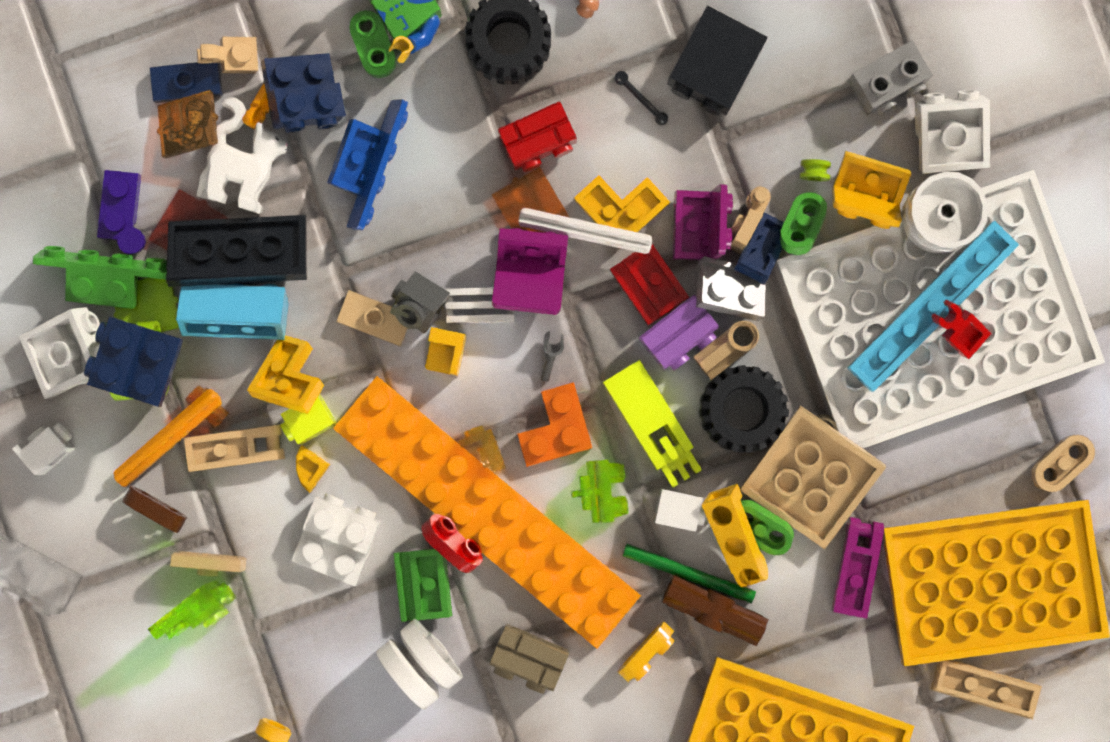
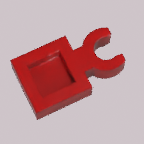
[931,300,992,360]

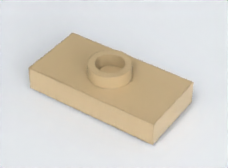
[336,290,408,347]
[170,551,247,576]

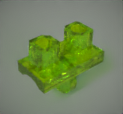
[570,459,629,523]

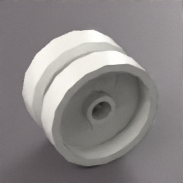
[902,172,988,254]
[376,619,463,710]

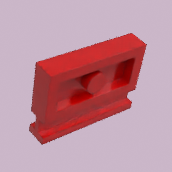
[609,244,689,326]

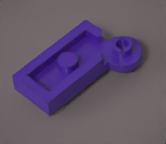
[97,170,146,255]

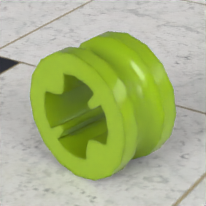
[799,159,831,182]

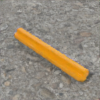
[113,389,222,487]

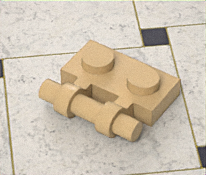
[730,186,771,254]

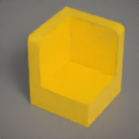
[425,327,467,376]

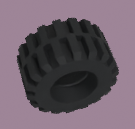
[465,0,551,85]
[699,365,789,453]

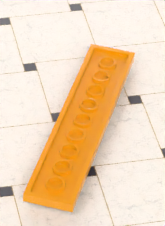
[333,376,641,649]

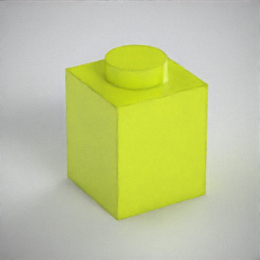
[280,394,337,444]

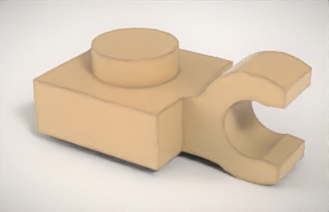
[197,36,259,74]

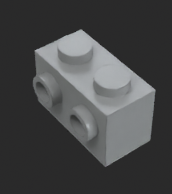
[847,40,933,115]

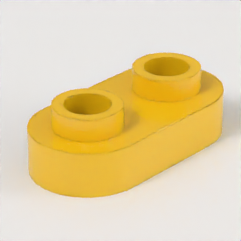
[617,621,675,682]

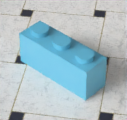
[176,283,289,340]

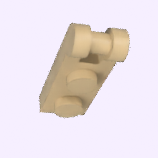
[184,425,285,472]

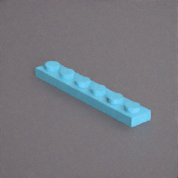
[847,221,1019,392]

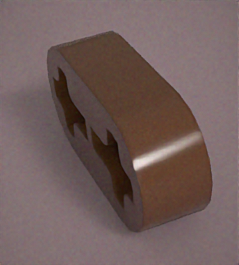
[122,486,187,533]

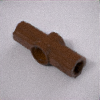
[661,575,769,646]

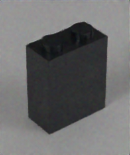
[667,5,768,116]

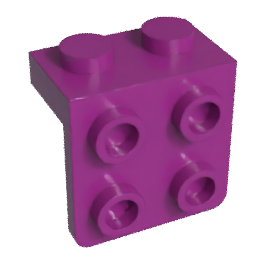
[673,184,733,261]
[492,228,568,315]

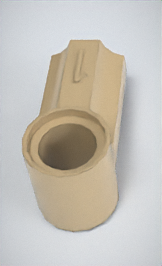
[693,320,759,380]

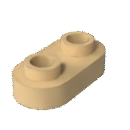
[1031,435,1095,492]

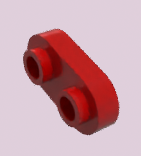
[422,514,483,573]

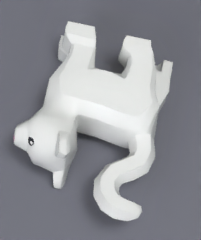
[196,97,288,215]

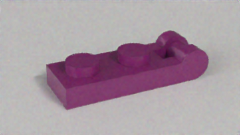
[831,517,884,619]

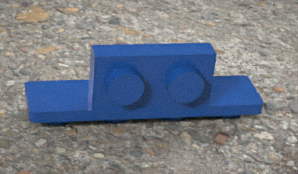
[327,99,408,230]

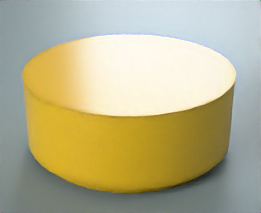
[255,718,292,742]

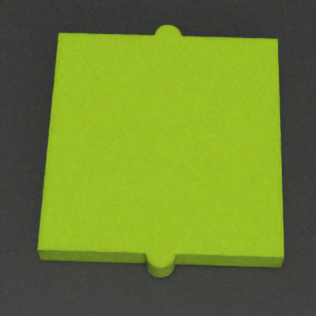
[113,278,179,332]

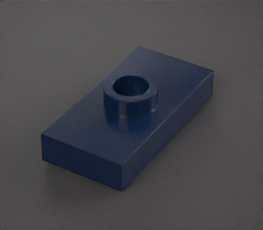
[150,62,223,103]
[734,212,784,285]

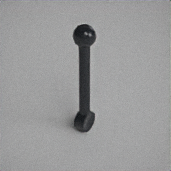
[615,71,668,125]

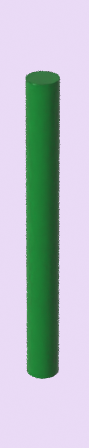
[622,543,756,604]

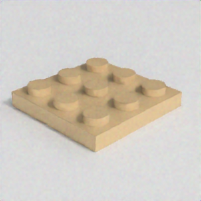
[740,405,886,549]

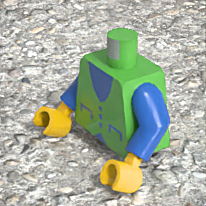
[369,0,442,63]

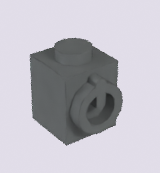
[390,271,450,334]

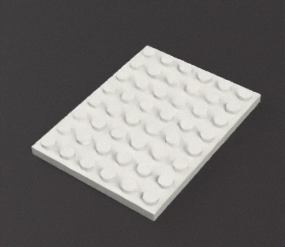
[776,170,1105,448]

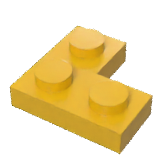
[574,175,670,250]
[247,335,324,414]

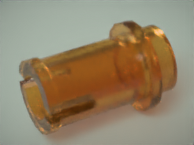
[185,385,230,429]

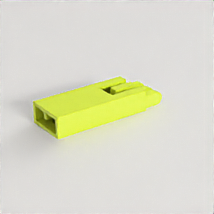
[603,360,702,488]

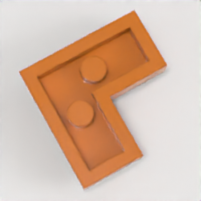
[517,382,592,467]

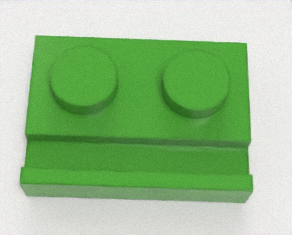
[394,548,453,622]

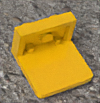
[832,151,911,229]

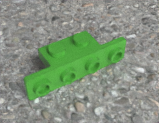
[33,246,167,309]

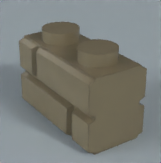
[489,623,569,694]

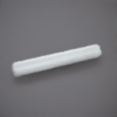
[519,208,652,254]

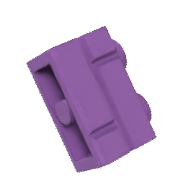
[638,295,719,371]

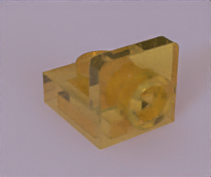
[459,425,506,472]

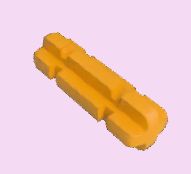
[242,84,270,129]

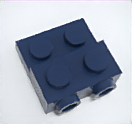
[261,53,346,133]
[84,316,183,407]

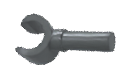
[541,331,564,381]

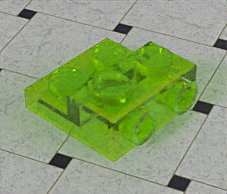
[148,580,236,640]

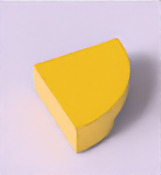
[296,445,331,493]

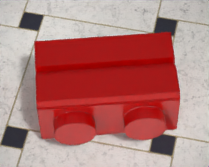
[497,101,577,172]

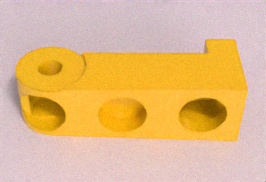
[702,484,768,588]

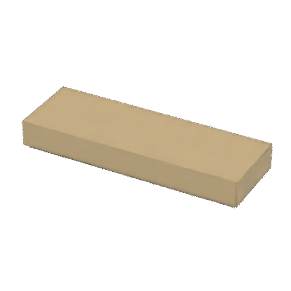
[931,660,1042,720]

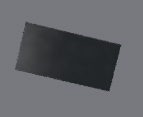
[166,215,307,287]

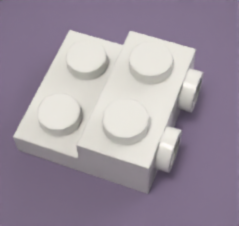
[915,90,990,174]
[19,307,100,399]
[291,493,382,586]

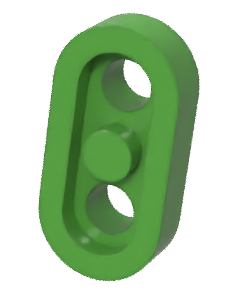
[349,10,396,78]
[780,192,827,255]
[741,500,794,555]

